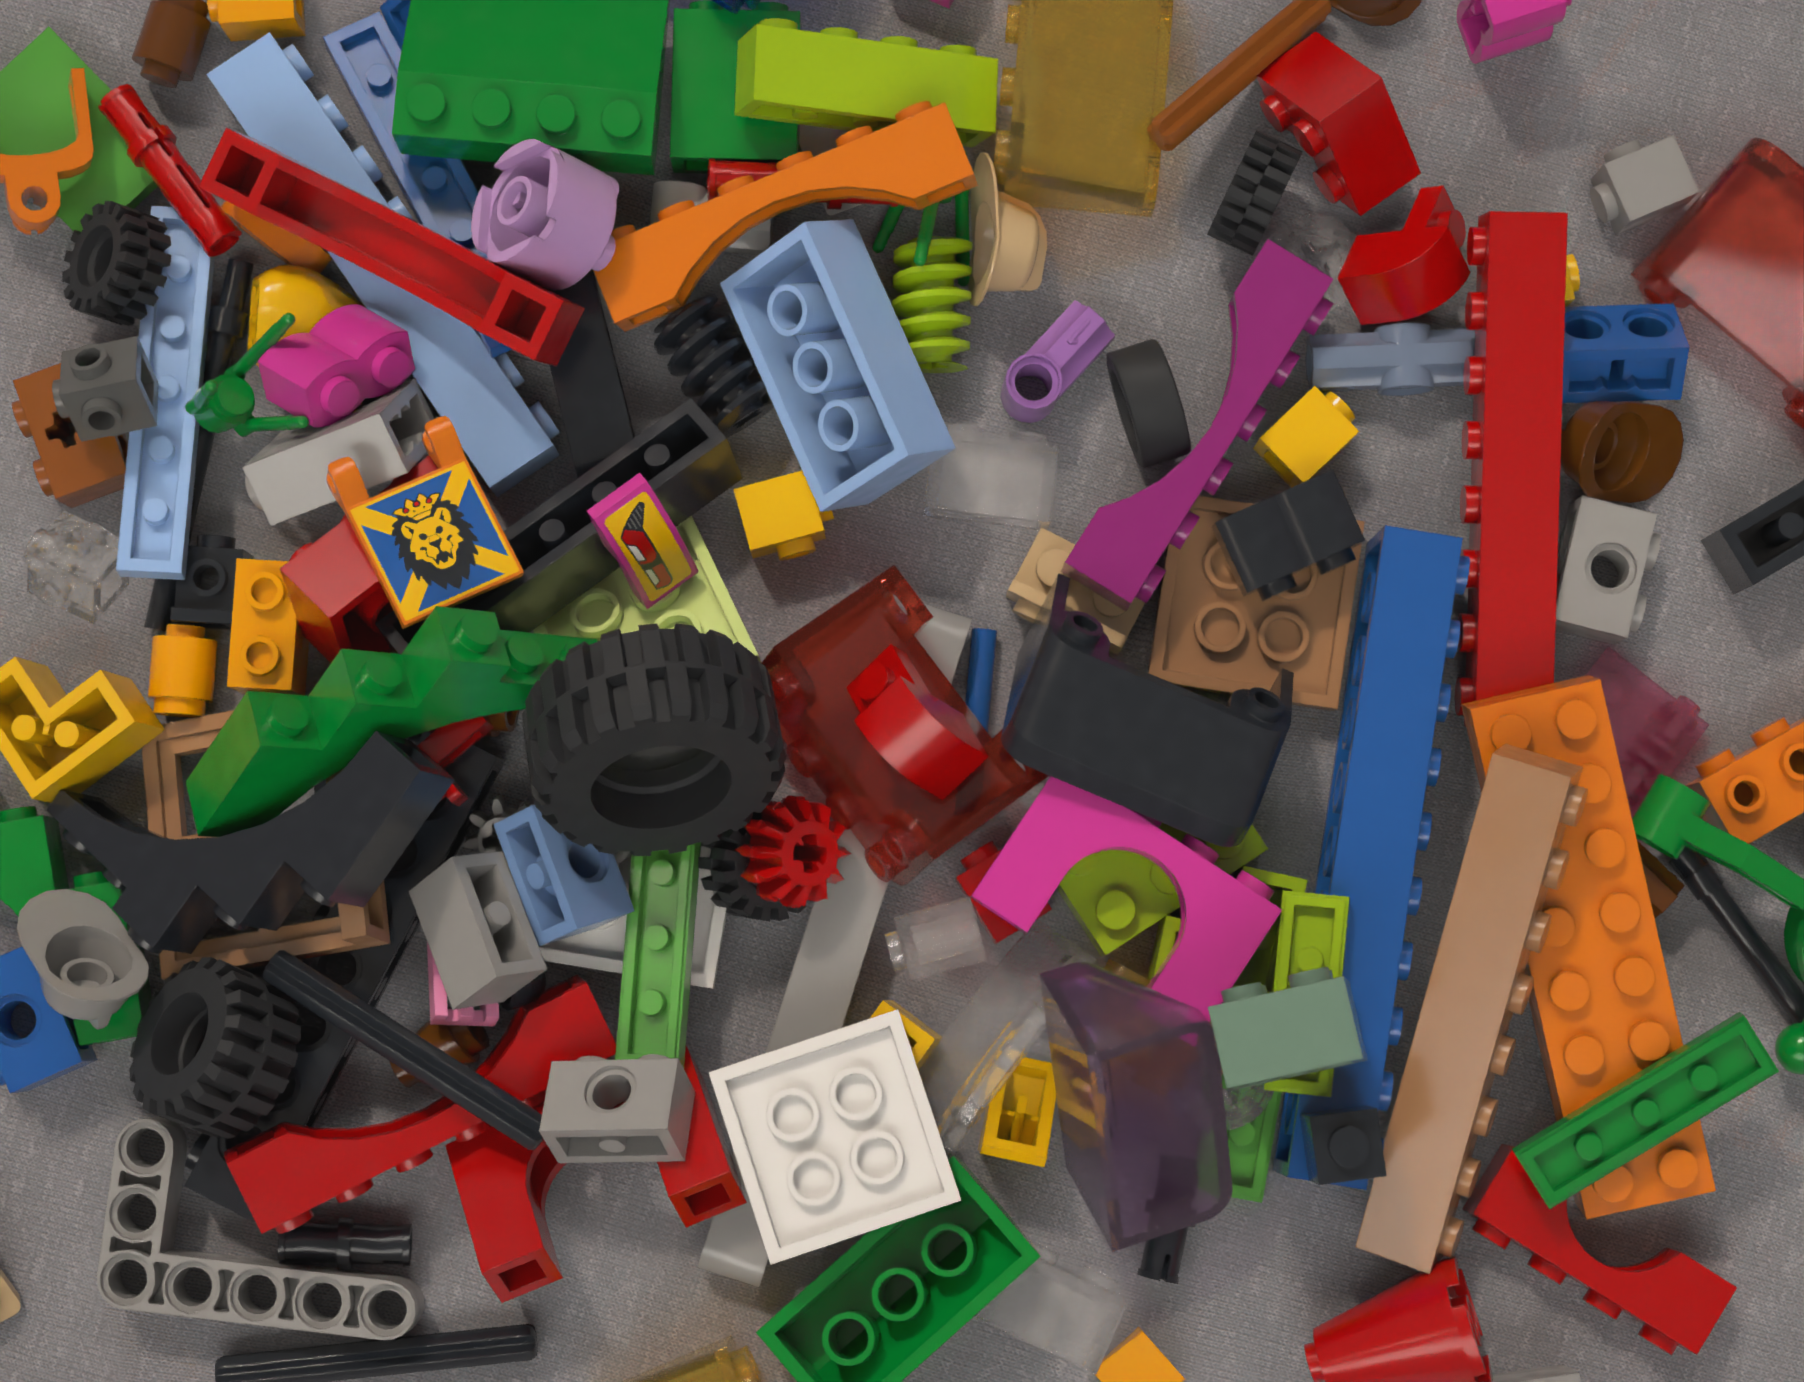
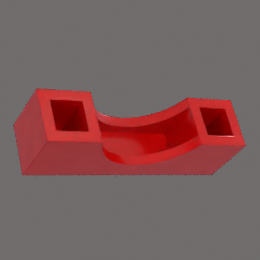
[1462,1144,1737,1356]

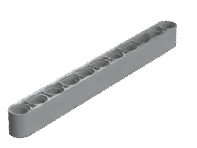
[697,600,972,1288]

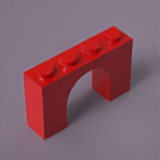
[445,1046,747,1303]

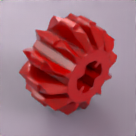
[735,795,852,908]

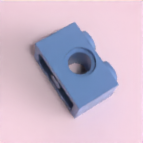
[493,804,634,947]

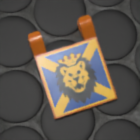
[326,416,524,629]

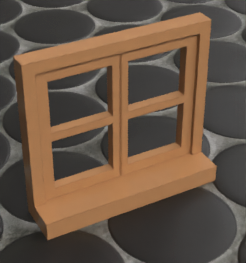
[142,710,390,980]

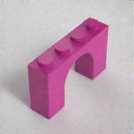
[970,776,1282,1044]

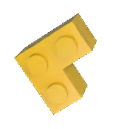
[0,656,165,803]

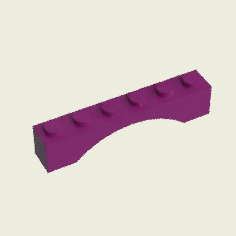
[1061,239,1334,611]

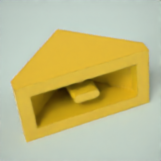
[978,1052,1061,1167]

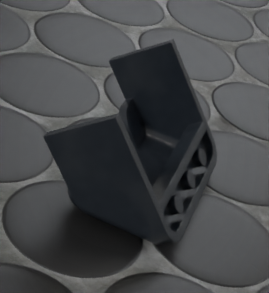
[1001,573,1294,847]

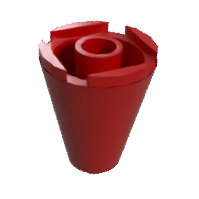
[1304,1256,1493,1382]

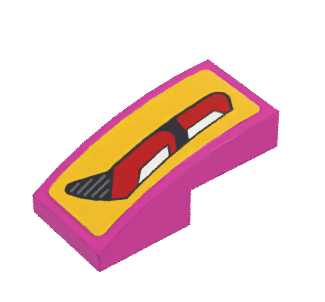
[587,473,699,609]

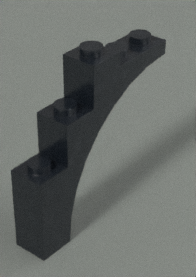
[47,731,455,954]

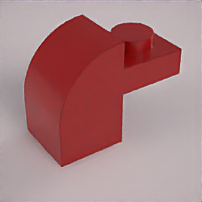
[1337,185,1471,325]
[846,644,989,800]

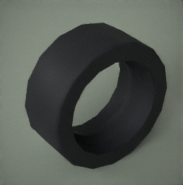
[1106,339,1191,468]

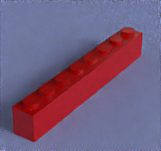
[1454,211,1568,727]

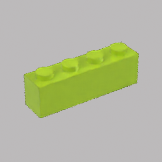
[735,18,998,148]

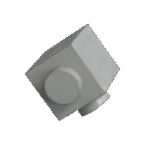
[1590,135,1699,236]

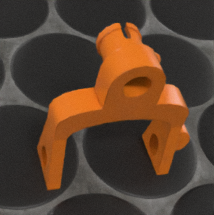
[0,68,94,235]

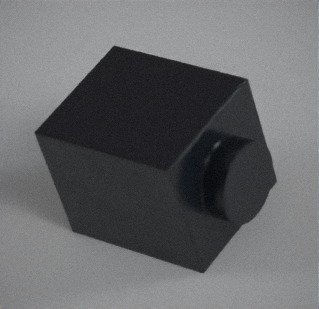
[1300,1105,1387,1185]

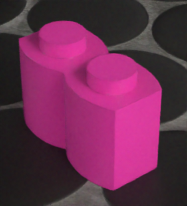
[1457,0,1572,64]
[258,304,415,428]

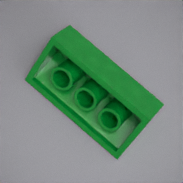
[756,1156,1041,1382]

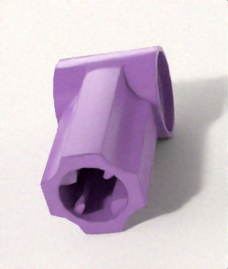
[1000,300,1115,423]

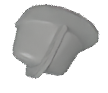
[16,889,149,1030]

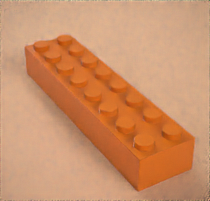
[1461,675,1716,1219]

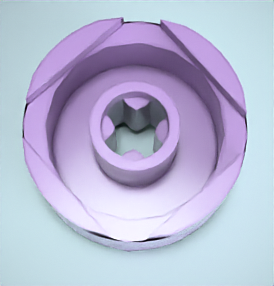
[471,139,619,291]

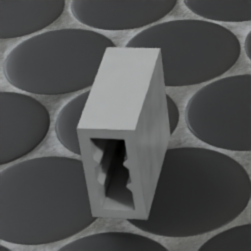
[242,378,434,526]

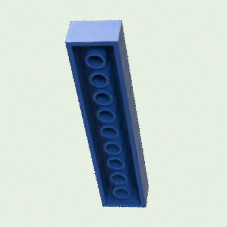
[1272,525,1470,1190]

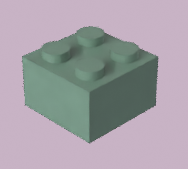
[1208,967,1368,1089]

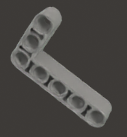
[97,1117,425,1340]

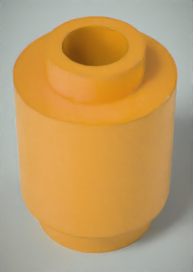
[148,624,218,718]

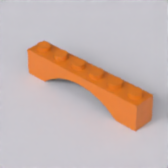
[593,101,978,332]

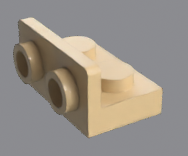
[1006,527,1145,655]

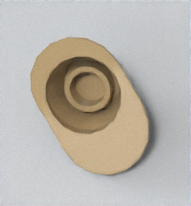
[968,152,1047,306]

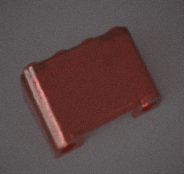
[761,565,1049,886]

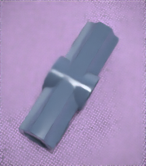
[1305,323,1475,396]

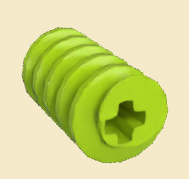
[892,236,973,373]

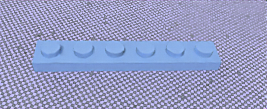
[116,206,215,580]

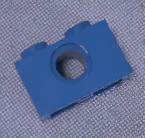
[0,947,98,1093]

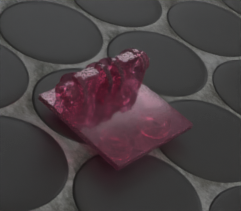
[1585,646,1709,818]

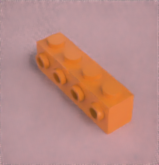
[1685,716,1804,844]

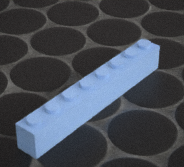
[206,32,560,497]

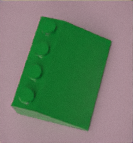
[392,0,670,176]

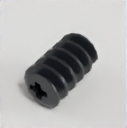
[654,294,774,438]

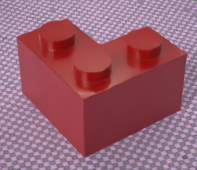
[1256,31,1421,217]

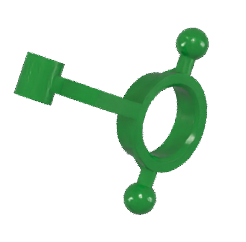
[1632,774,1804,1075]

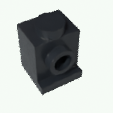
[170,534,254,630]

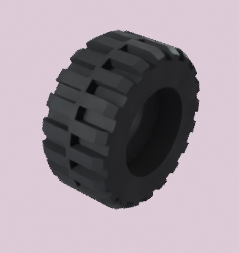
[522,624,786,856]

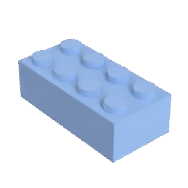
[720,219,956,512]

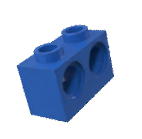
[1562,303,1690,403]

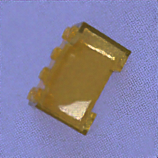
[993,0,1173,217]

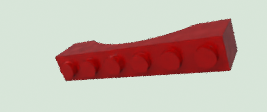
[198,128,585,367]
[223,975,616,1234]

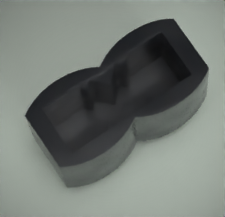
[1212,470,1365,602]

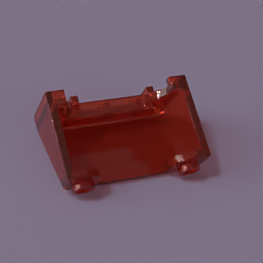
[1631,137,1804,429]

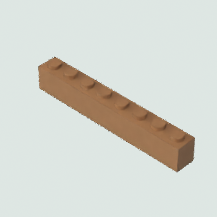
[1355,744,1588,1274]

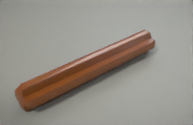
[1147,0,1332,151]

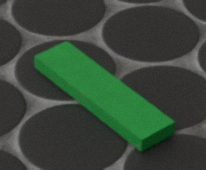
[1512,1012,1779,1209]

